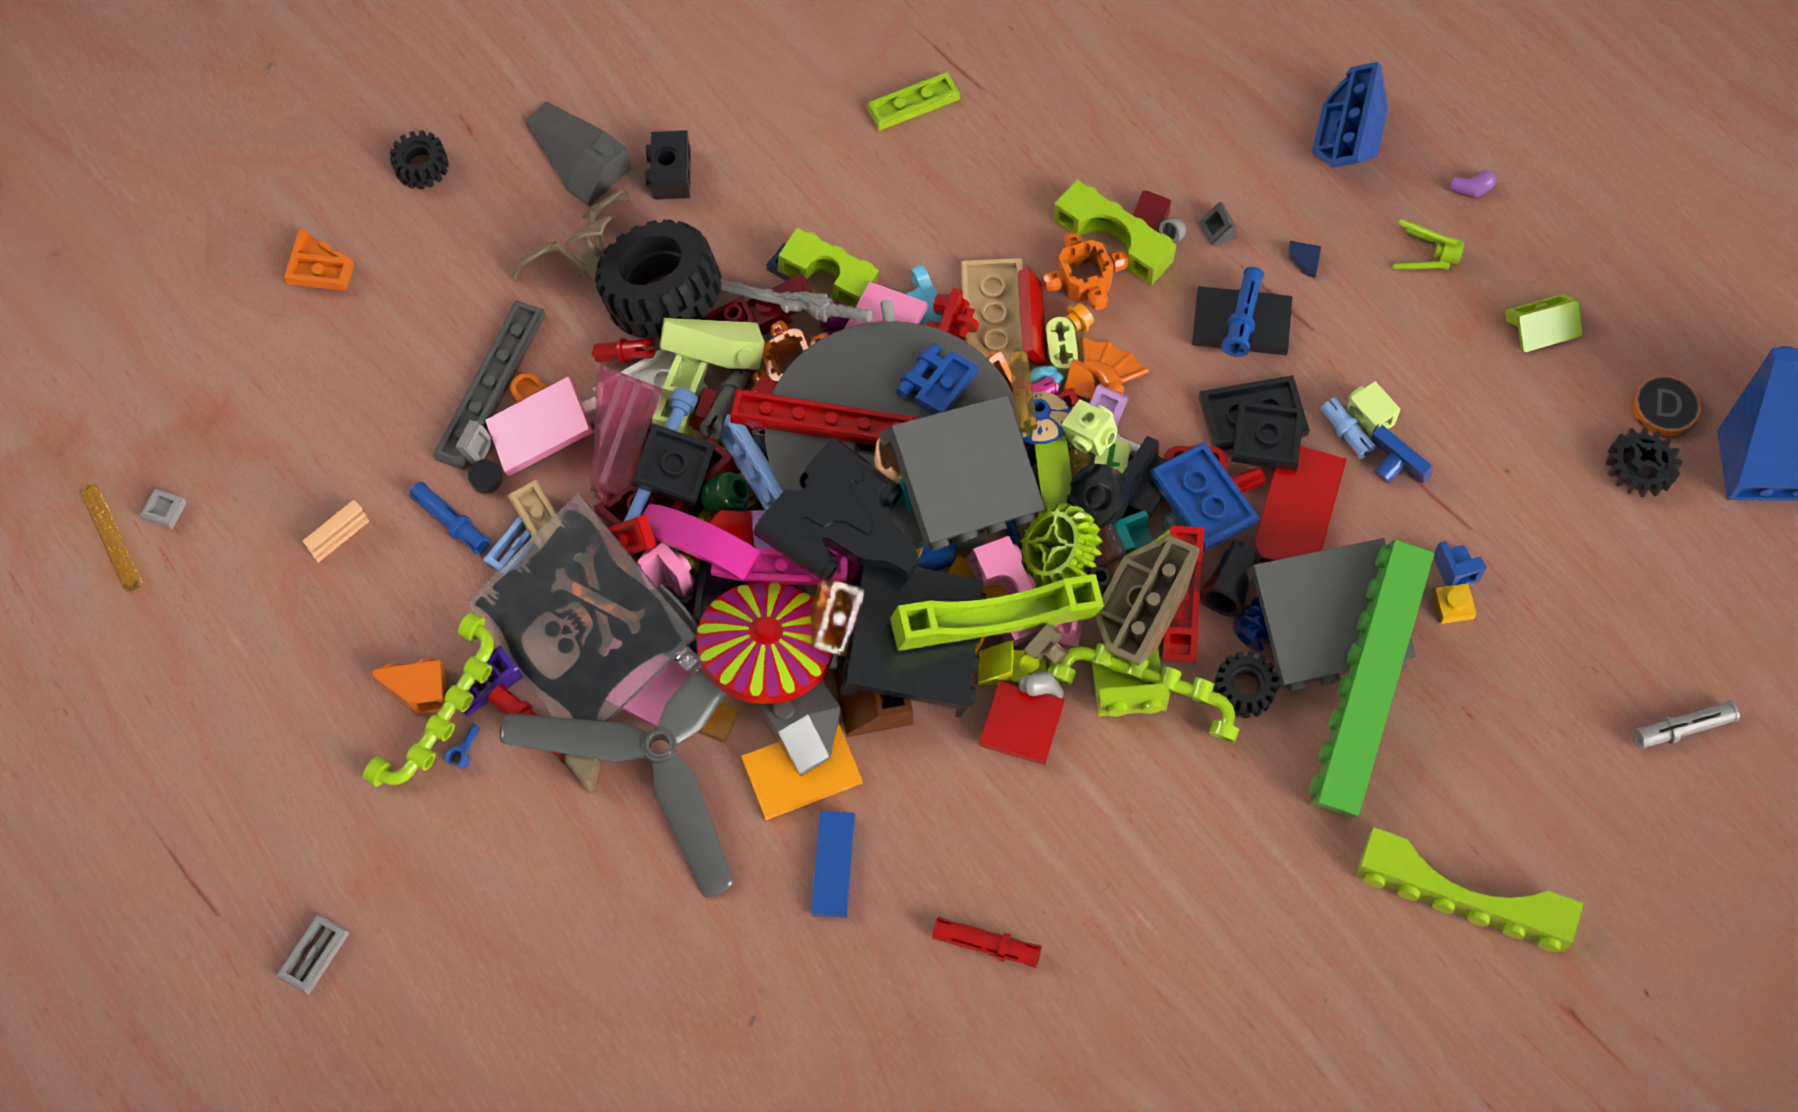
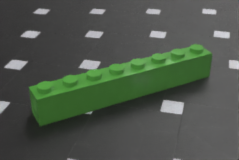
[1308,539,1435,818]

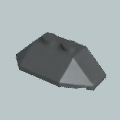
[753,680,841,777]

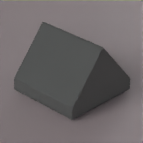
[1199,202,1237,246]

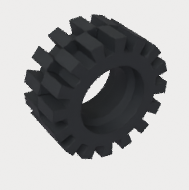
[390,130,449,189]
[1214,651,1279,718]

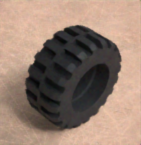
[595,219,722,339]

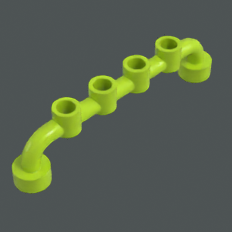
[363,612,494,787]
[1047,643,1240,743]

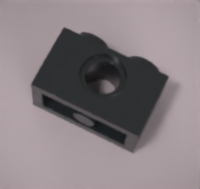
[645,130,691,200]

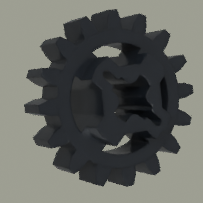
[1605,427,1682,497]

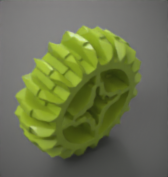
[1017,502,1103,587]

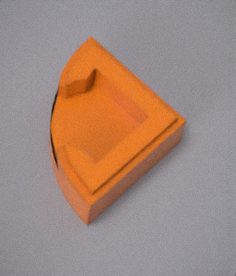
[1064,359,1097,399]

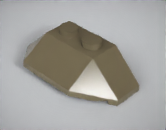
[1095,535,1200,666]

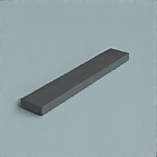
[433,300,546,470]

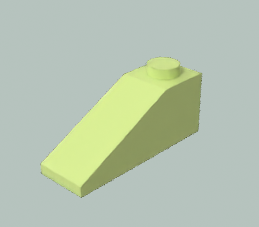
[660,318,765,370]

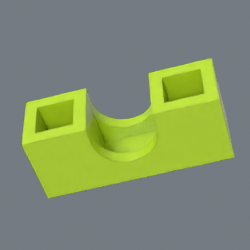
[777,227,879,307]

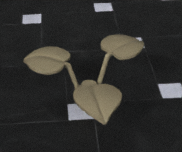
[511,189,629,284]

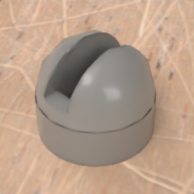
[1159,218,1187,243]

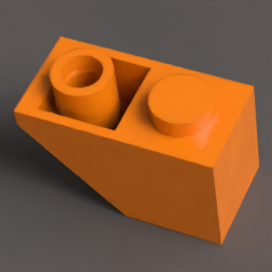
[372,658,448,714]

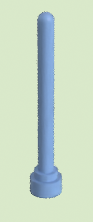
[624,387,698,521]

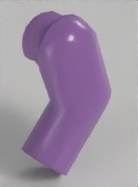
[1450,170,1496,197]

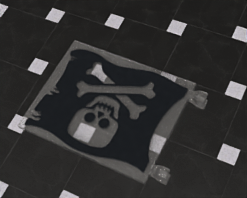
[466,493,701,721]

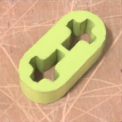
[1046,317,1078,376]

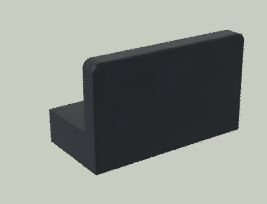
[1122,436,1168,517]

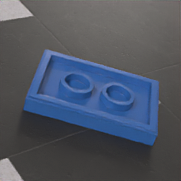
[1149,442,1260,553]

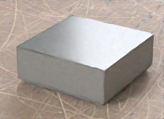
[455,420,493,465]
[140,489,187,530]

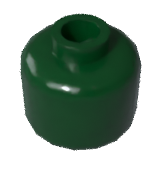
[700,472,750,516]

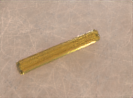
[1009,347,1038,436]
[80,483,142,592]

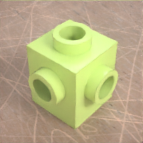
[1061,399,1118,457]

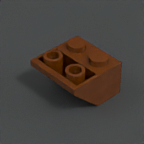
[834,667,914,737]

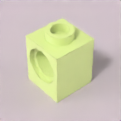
[1346,381,1400,440]

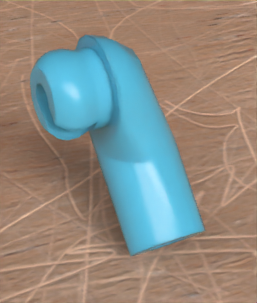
[1018,366,1064,388]

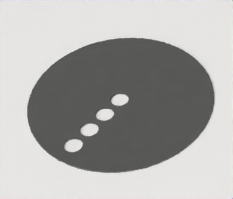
[765,321,1023,546]

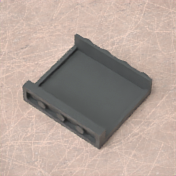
[879,395,1045,551]
[1246,538,1416,693]

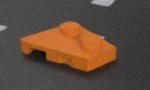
[284,228,354,291]

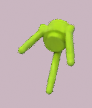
[1392,219,1464,270]

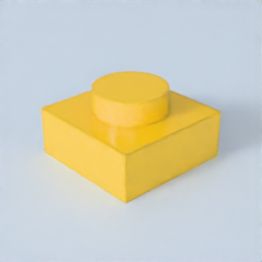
[1433,583,1477,624]

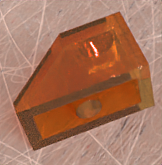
[811,578,865,657]

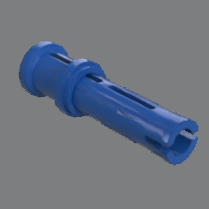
[1221,266,1264,357]

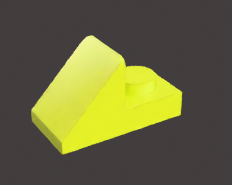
[978,641,1047,686]

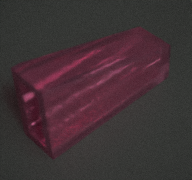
[590,365,663,502]

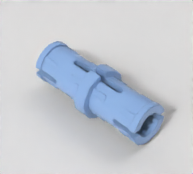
[1320,397,1376,459]

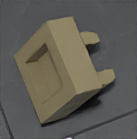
[1024,624,1069,664]

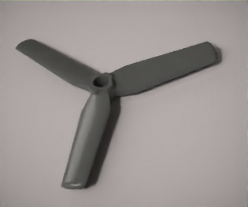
[499,665,734,897]

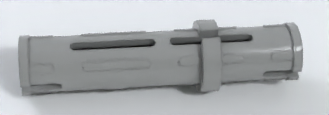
[1633,700,1740,750]

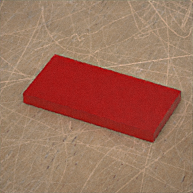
[1254,446,1347,563]

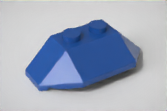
[1312,62,1388,168]

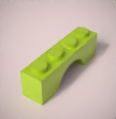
[1053,180,1176,286]

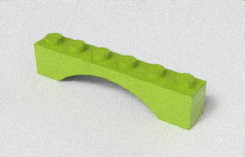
[890,574,1104,651]
[1355,827,1584,953]

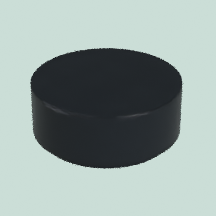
[468,460,502,494]

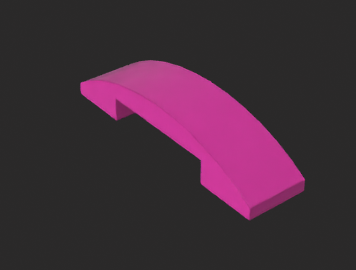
[642,504,760,581]
[711,542,849,585]

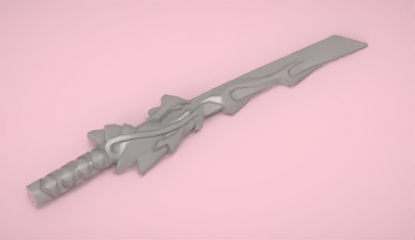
[720,279,873,322]

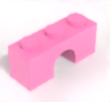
[966,536,1043,647]

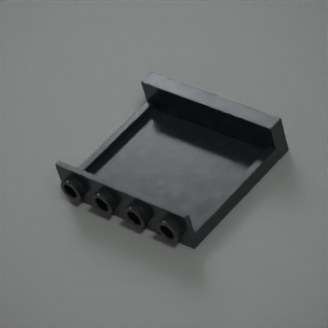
[840,565,986,717]

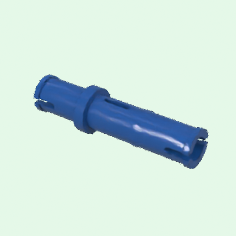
[409,481,490,555]

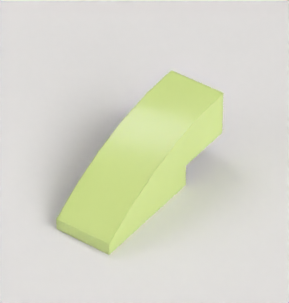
[652,354,708,434]

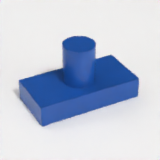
[1373,425,1433,484]

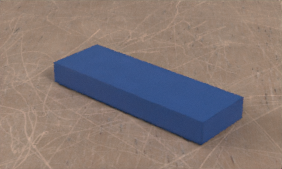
[811,811,855,918]

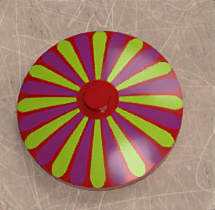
[697,582,834,704]

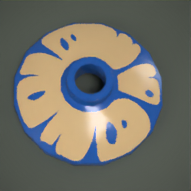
[1016,392,1071,444]

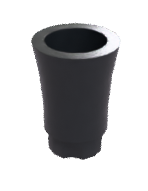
[1199,540,1261,617]

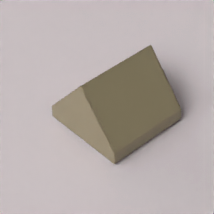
[565,754,601,793]

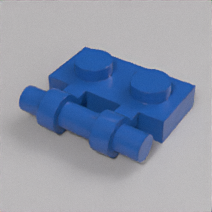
[896,343,979,415]

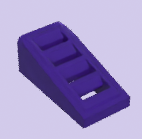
[447,645,523,716]

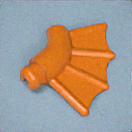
[1081,337,1149,394]

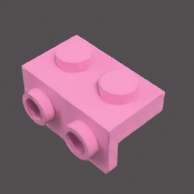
[637,543,695,599]

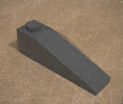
[525,102,631,207]

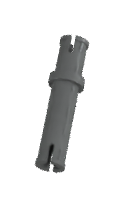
[700,369,752,438]

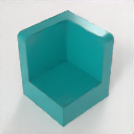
[1108,510,1154,562]

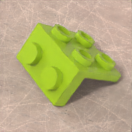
[1091,648,1170,717]

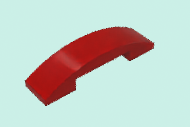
[1162,526,1204,663]

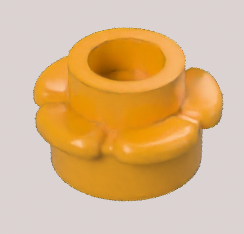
[1066,303,1094,332]

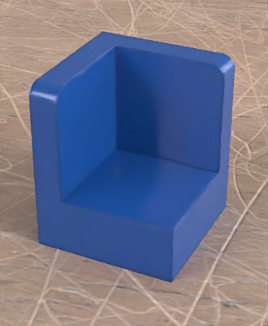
[1433,541,1487,586]

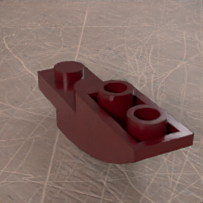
[698,273,813,336]

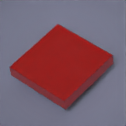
[979,681,1065,765]

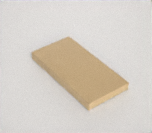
[960,258,1029,372]

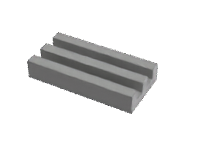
[276,914,349,995]

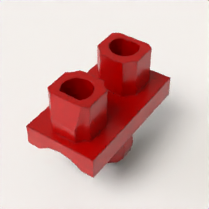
[925,288,979,340]

